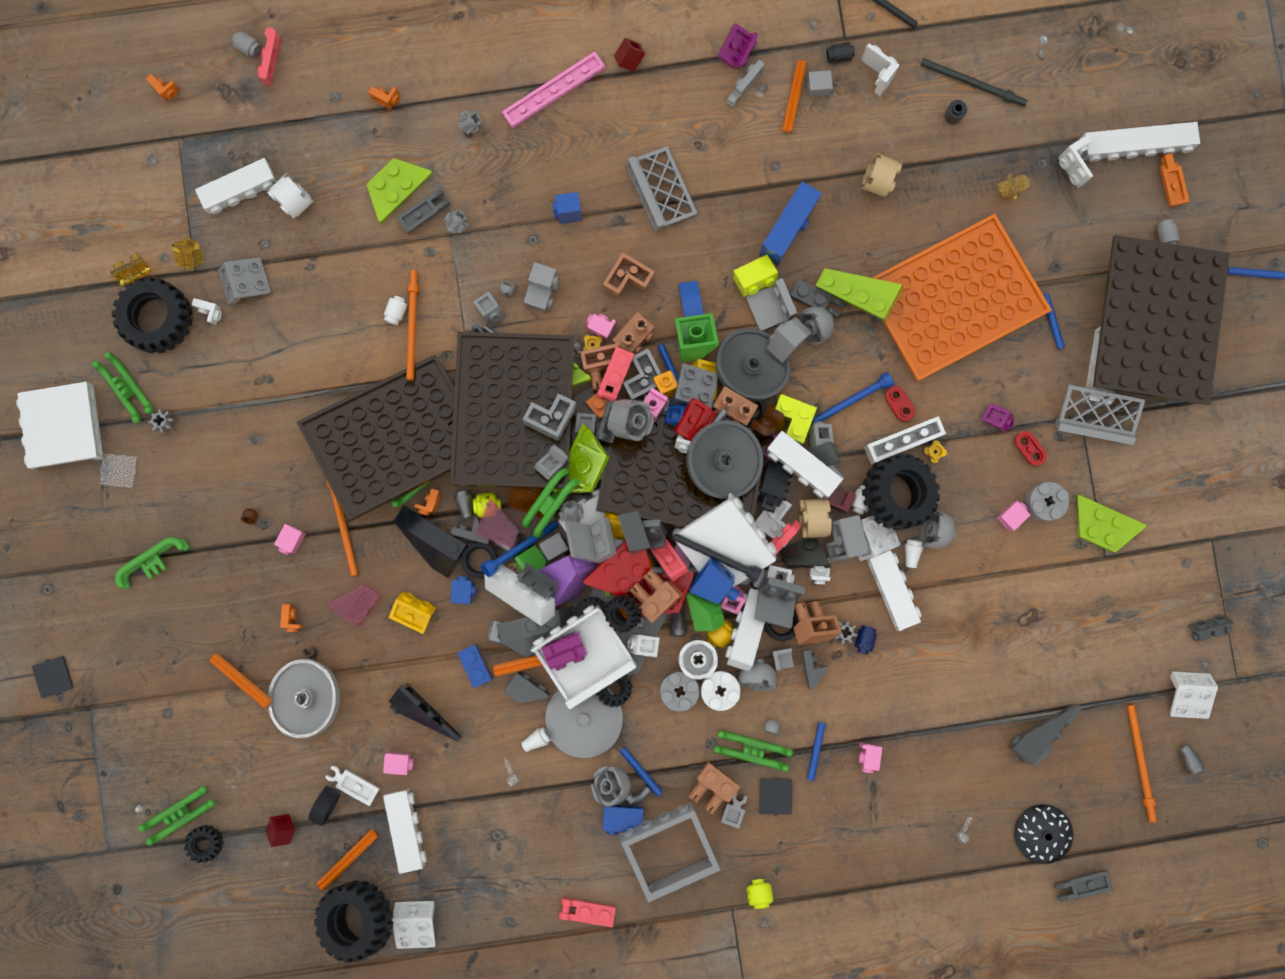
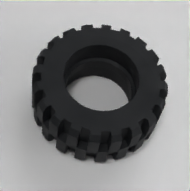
[112,277,193,353]
[862,454,940,530]
[314,880,394,963]

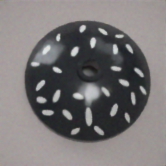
[1014,804,1073,864]

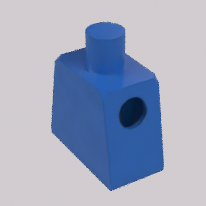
[690,558,740,604]

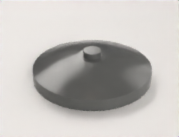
[715,328,791,402]
[686,421,763,499]

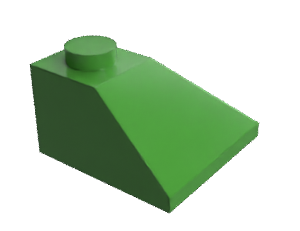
[675,313,719,363]
[515,545,548,570]
[686,592,725,631]

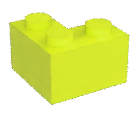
[775,394,817,445]

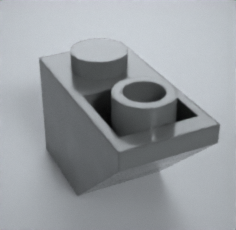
[503,672,549,703]

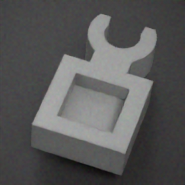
[720,792,747,829]

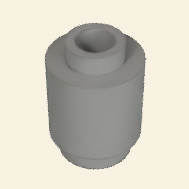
[232,31,262,58]
[1157,220,1180,245]

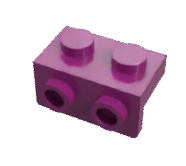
[717,23,758,69]

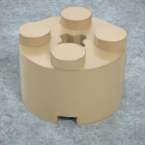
[862,153,902,197]
[798,499,832,538]

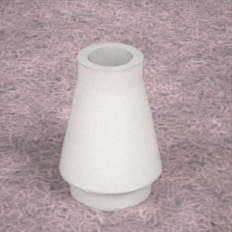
[905,539,924,568]
[521,727,551,752]

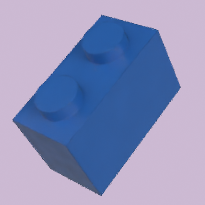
[552,192,582,224]
[457,644,494,688]
[603,805,644,835]

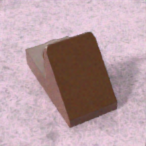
[751,405,785,436]

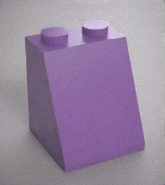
[539,555,599,606]

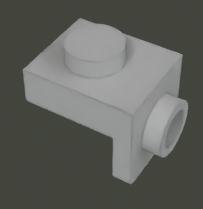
[534,445,568,480]

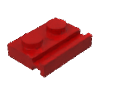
[674,398,717,441]

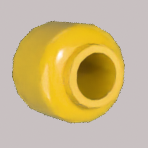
[707,619,734,648]

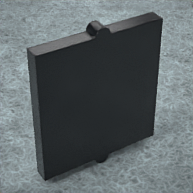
[32,656,73,699]
[760,777,792,816]

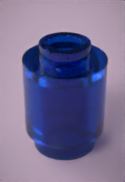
[854,625,877,655]

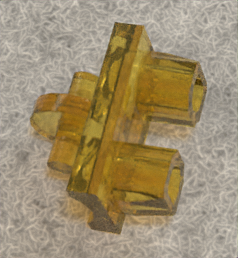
[998,174,1030,199]
[110,253,152,285]

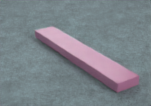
[502,51,606,129]

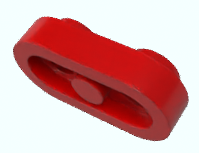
[885,386,915,422]
[1014,431,1047,466]

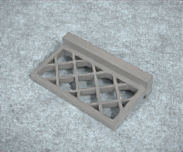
[625,146,698,233]
[1055,384,1145,445]

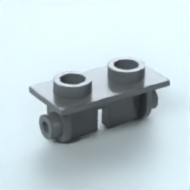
[596,401,615,444]
[517,563,559,599]
[1188,615,1234,642]

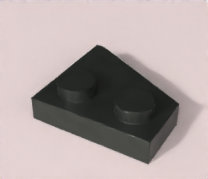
[780,538,831,568]

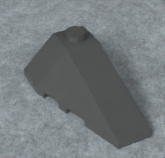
[1008,704,1082,767]

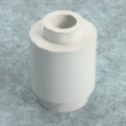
[383,296,408,325]
[851,485,869,515]

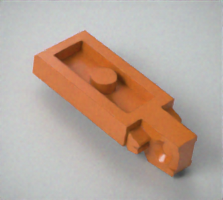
[1160,153,1190,208]

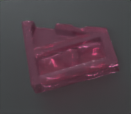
[476,499,519,548]
[327,584,381,627]

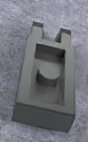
[397,190,450,234]
[790,279,845,318]
[1054,869,1113,901]

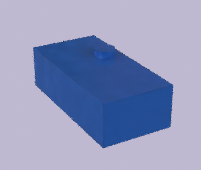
[759,181,822,266]

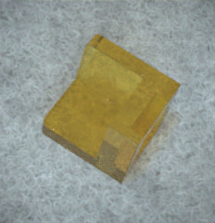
[171,238,203,269]

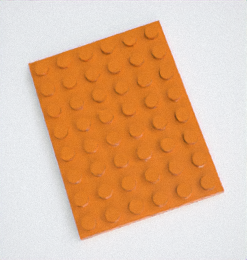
[872,214,1052,382]

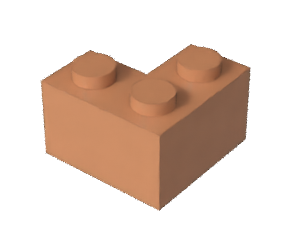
[603,252,655,299]

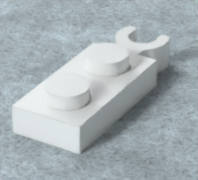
[325,766,380,806]

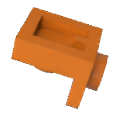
[145,74,180,101]
[368,86,400,110]
[586,393,609,420]
[414,488,442,516]
[280,604,304,632]

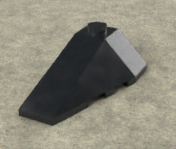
[393,505,468,578]
[388,683,462,741]

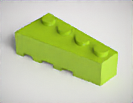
[816,268,904,322]

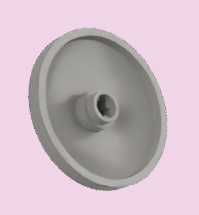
[268,659,340,738]
[545,687,623,758]

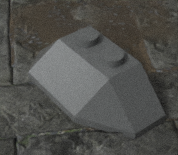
[497,607,573,658]

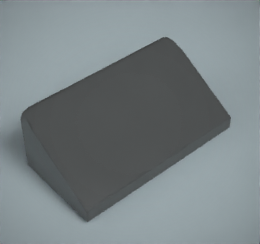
[807,442,839,467]
[618,511,651,554]

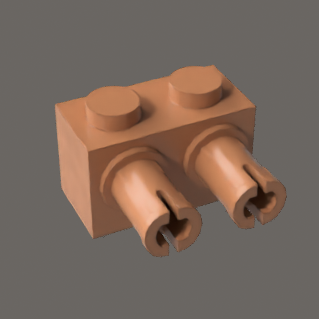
[612,312,655,355]
[580,343,623,391]
[712,386,758,427]
[629,569,684,623]
[793,601,842,645]
[688,761,740,815]

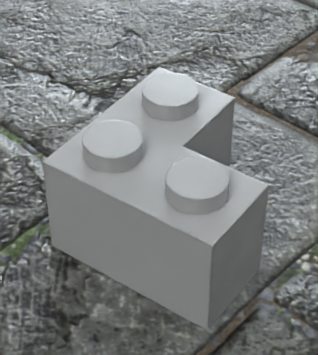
[523,262,560,313]
[766,317,812,363]
[623,349,661,401]
[522,393,576,441]
[826,515,869,562]

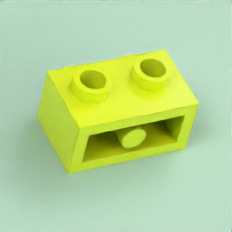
[733,255,778,297]

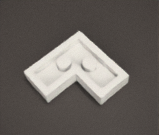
[754,501,792,547]

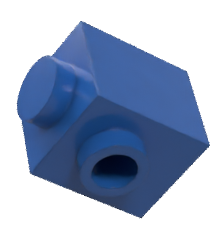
[451,576,476,604]

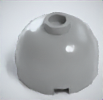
[798,306,834,346]
[920,510,957,549]
[738,659,777,691]
[591,766,631,807]

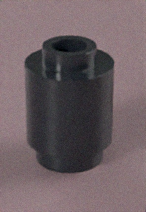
[826,42,855,64]
[945,100,967,124]

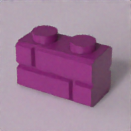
[541,630,588,671]

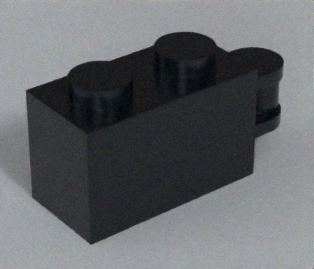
[757,460,793,514]

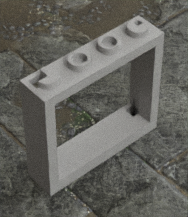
[619,802,720,903]

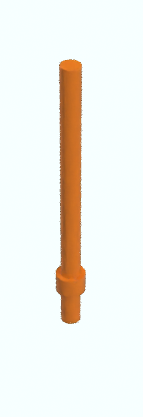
[406,270,419,381]
[326,480,359,576]
[1127,705,1157,822]

